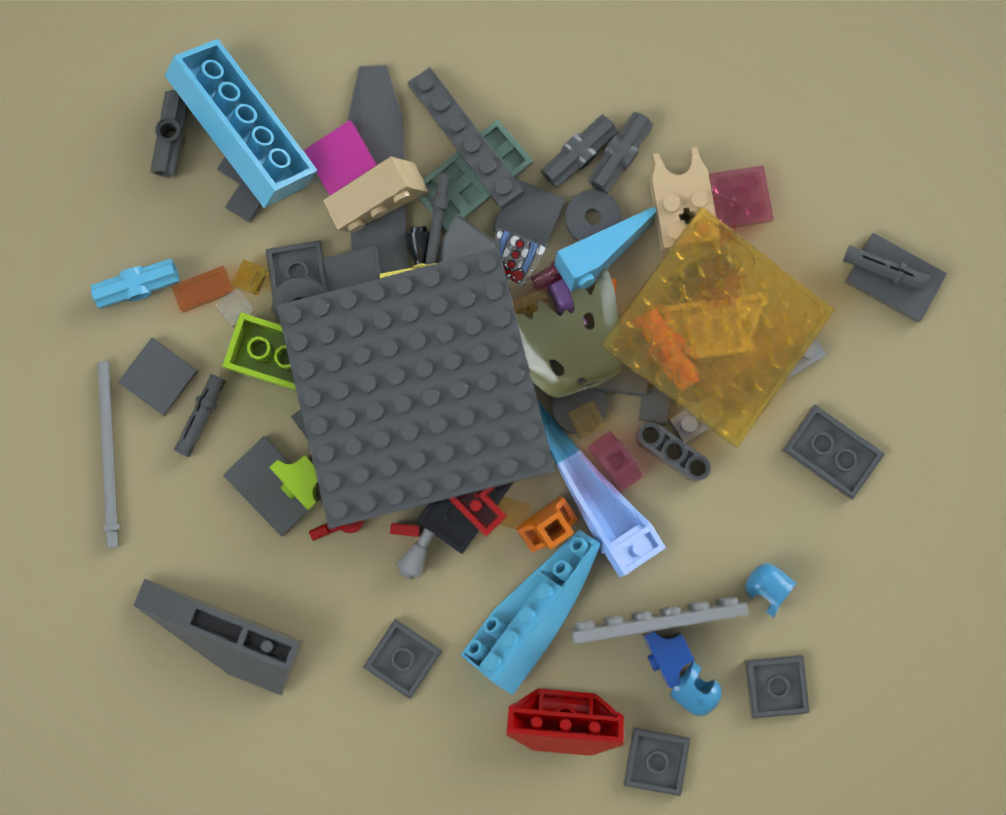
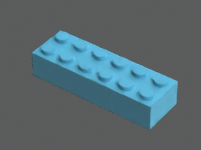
[165,39,317,208]

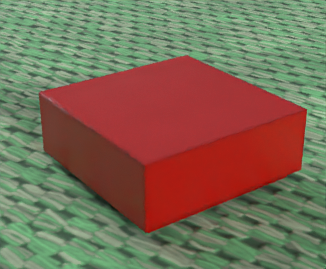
[390,523,421,537]

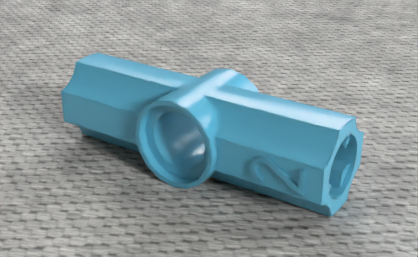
[90,258,180,309]

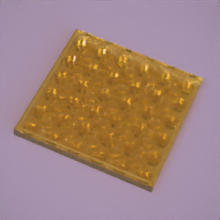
[600,207,835,448]

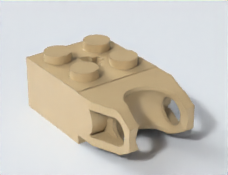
[650,147,720,254]

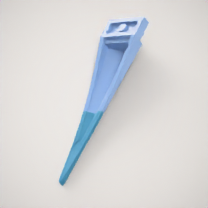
[537,400,666,577]

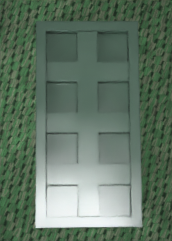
[418,119,533,232]

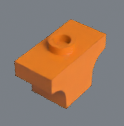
[515,495,578,553]

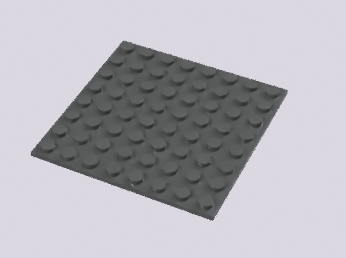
[277,247,555,529]

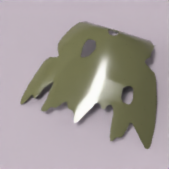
[516,268,623,398]

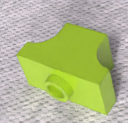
[270,455,319,511]

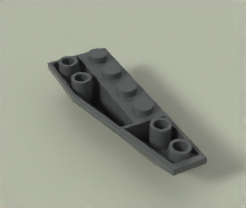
[133,579,304,696]

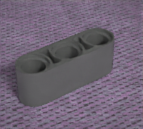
[636,422,711,481]

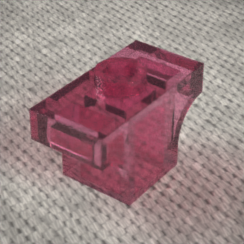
[587,430,644,493]

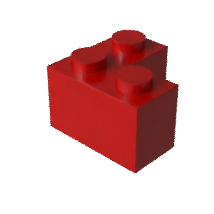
[449,486,508,537]

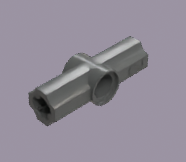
[150,90,188,178]
[587,111,654,194]
[541,114,618,189]

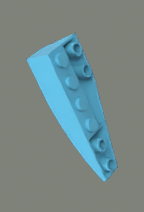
[460,530,601,695]

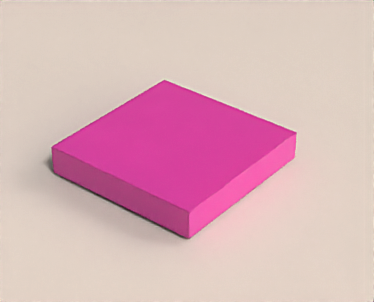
[304,120,377,196]

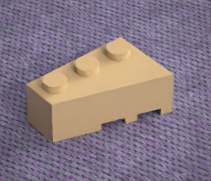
[323,157,429,233]

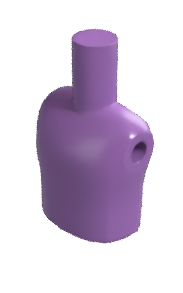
[547,279,588,326]

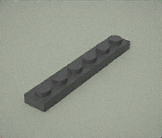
[407,67,525,210]

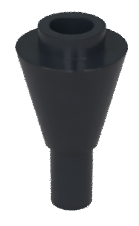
[405,226,430,265]

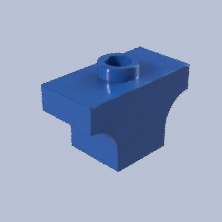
[642,631,695,689]

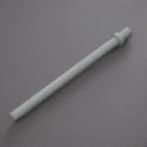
[98,361,121,548]

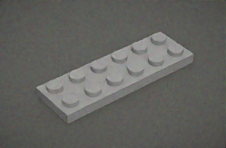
[570,596,748,644]

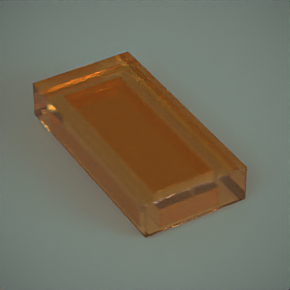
[171,266,235,313]

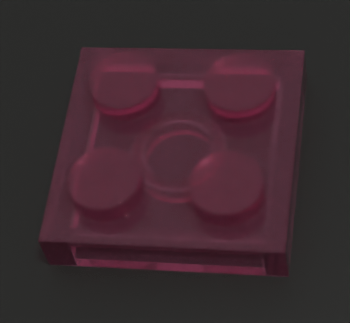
[709,165,774,230]

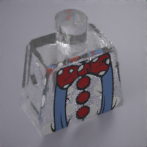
[494,226,549,291]

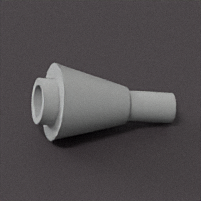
[396,527,435,579]

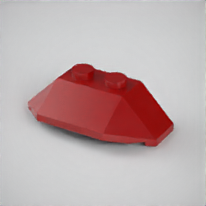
[506,688,624,756]

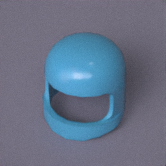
[745,563,796,618]
[670,661,722,716]

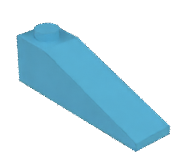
[554,207,657,292]

